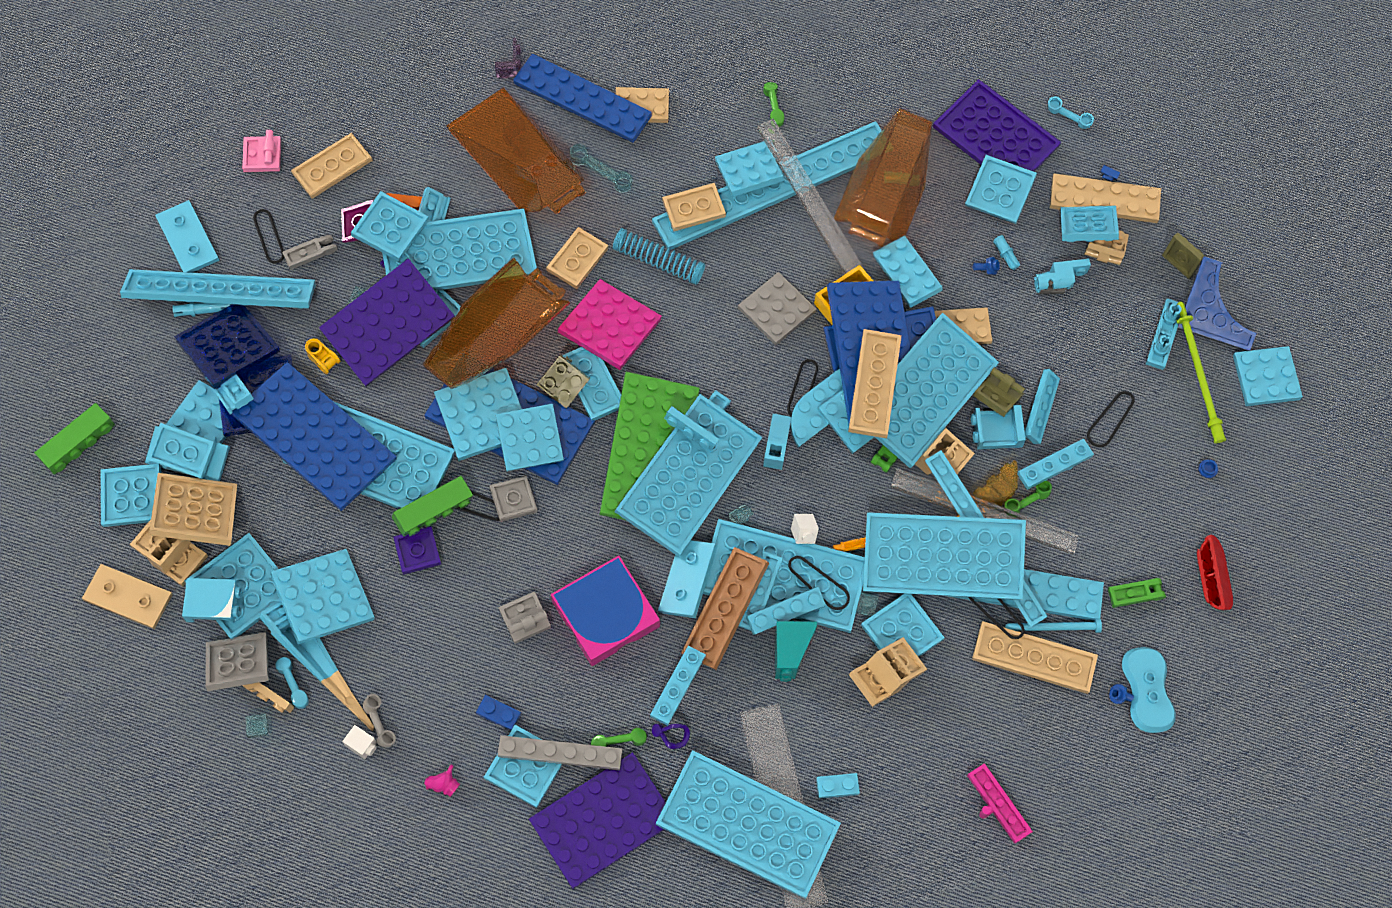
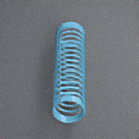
[613,228,705,285]

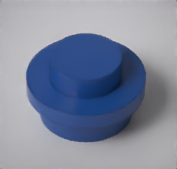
[1198,460,1218,478]

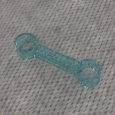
[570,144,632,192]

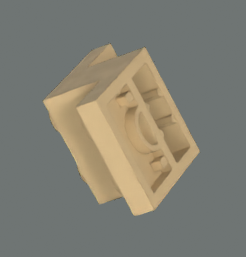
[915,428,975,475]
[130,520,208,587]
[849,637,927,707]

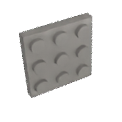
[738,272,817,346]
[206,632,269,691]

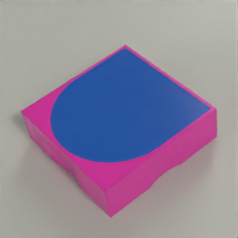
[551,556,660,666]

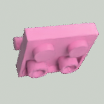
[242,130,281,172]

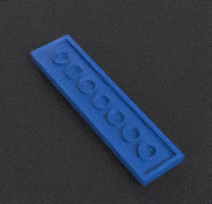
[513,54,652,143]

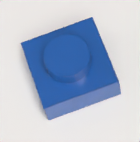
[1100,165,1120,182]

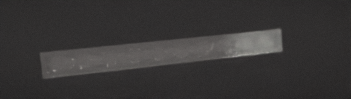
[757,119,864,274]
[890,468,1079,555]

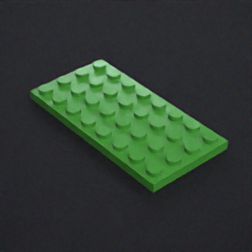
[599,372,699,520]

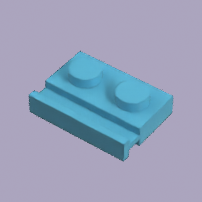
[418,187,451,222]
[213,374,254,414]

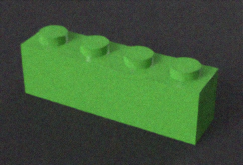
[34,403,115,475]
[392,476,473,537]

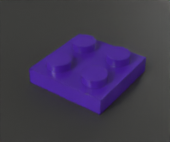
[393,527,441,575]

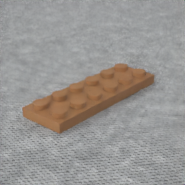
[681,547,769,670]

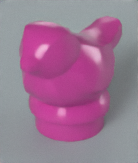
[424,765,460,797]

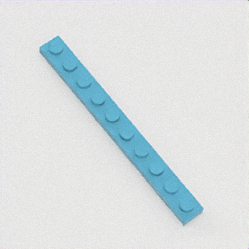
[925,450,1048,627]

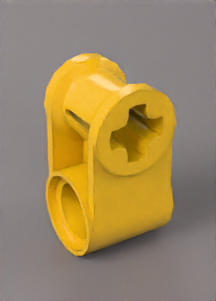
[305,338,341,375]

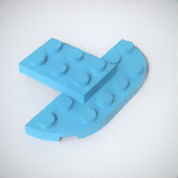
[790,369,874,454]

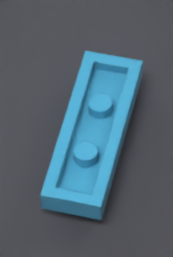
[664,406,719,451]

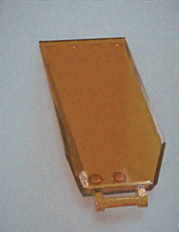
[446,87,585,214]

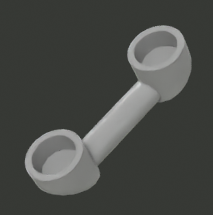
[363,694,396,748]

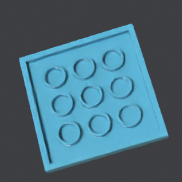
[434,368,522,461]
[185,533,281,639]
[270,549,375,645]

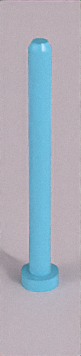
[1005,619,1102,633]

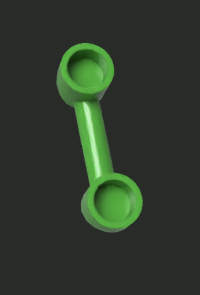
[763,82,784,127]
[1005,480,1052,516]
[591,728,647,747]

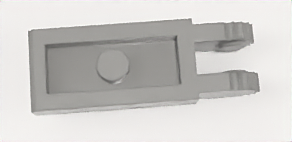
[282,235,338,270]

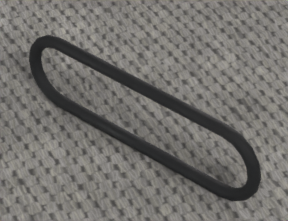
[253,209,284,264]
[787,359,819,416]

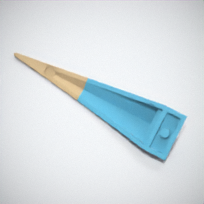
[259,601,374,731]

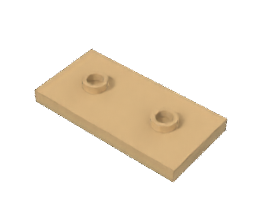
[291,133,373,199]
[82,564,173,629]

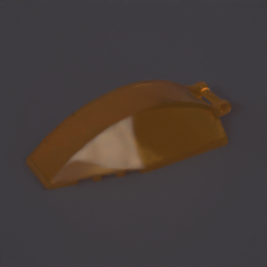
[833,108,932,248]
[423,258,570,389]

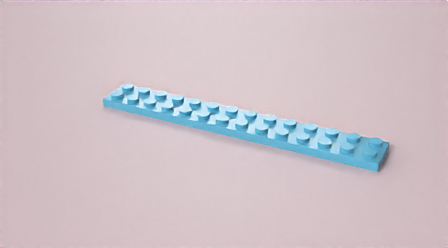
[652,121,893,250]

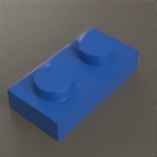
[476,695,521,731]

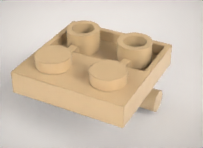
[1084,231,1129,265]

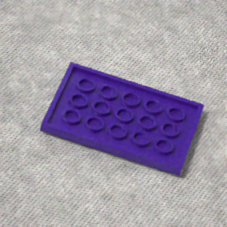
[932,79,1061,172]
[319,258,455,387]
[529,752,666,889]

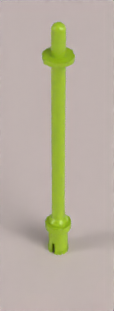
[1176,302,1226,444]

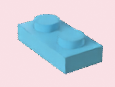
[816,773,860,799]

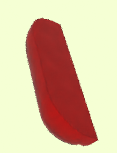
[1197,534,1233,610]

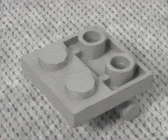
[498,591,551,644]

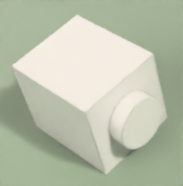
[791,514,819,544]
[342,725,377,759]

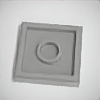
[489,475,537,522]

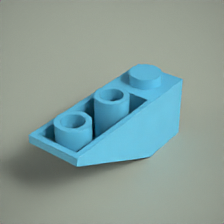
[763,414,791,470]

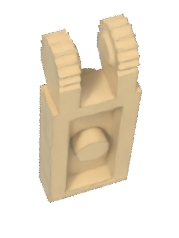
[242,682,294,713]

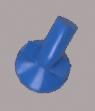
[973,257,1000,275]
[1109,684,1134,704]

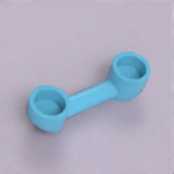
[1047,96,1094,129]
[275,657,309,709]

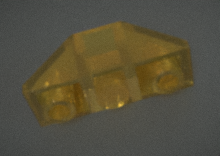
[973,460,1018,507]

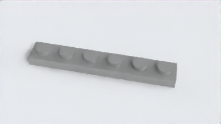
[498,735,622,770]

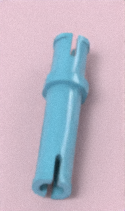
[173,302,232,317]

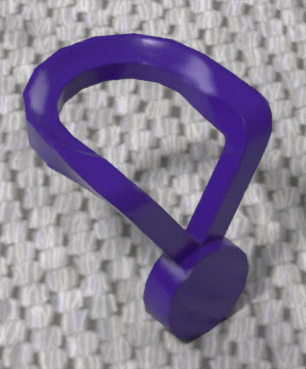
[652,724,690,749]

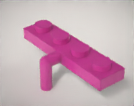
[967,763,1033,844]

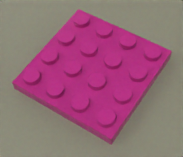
[558,279,662,370]

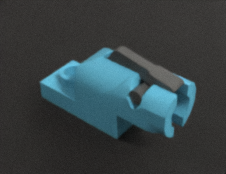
[1034,259,1091,294]

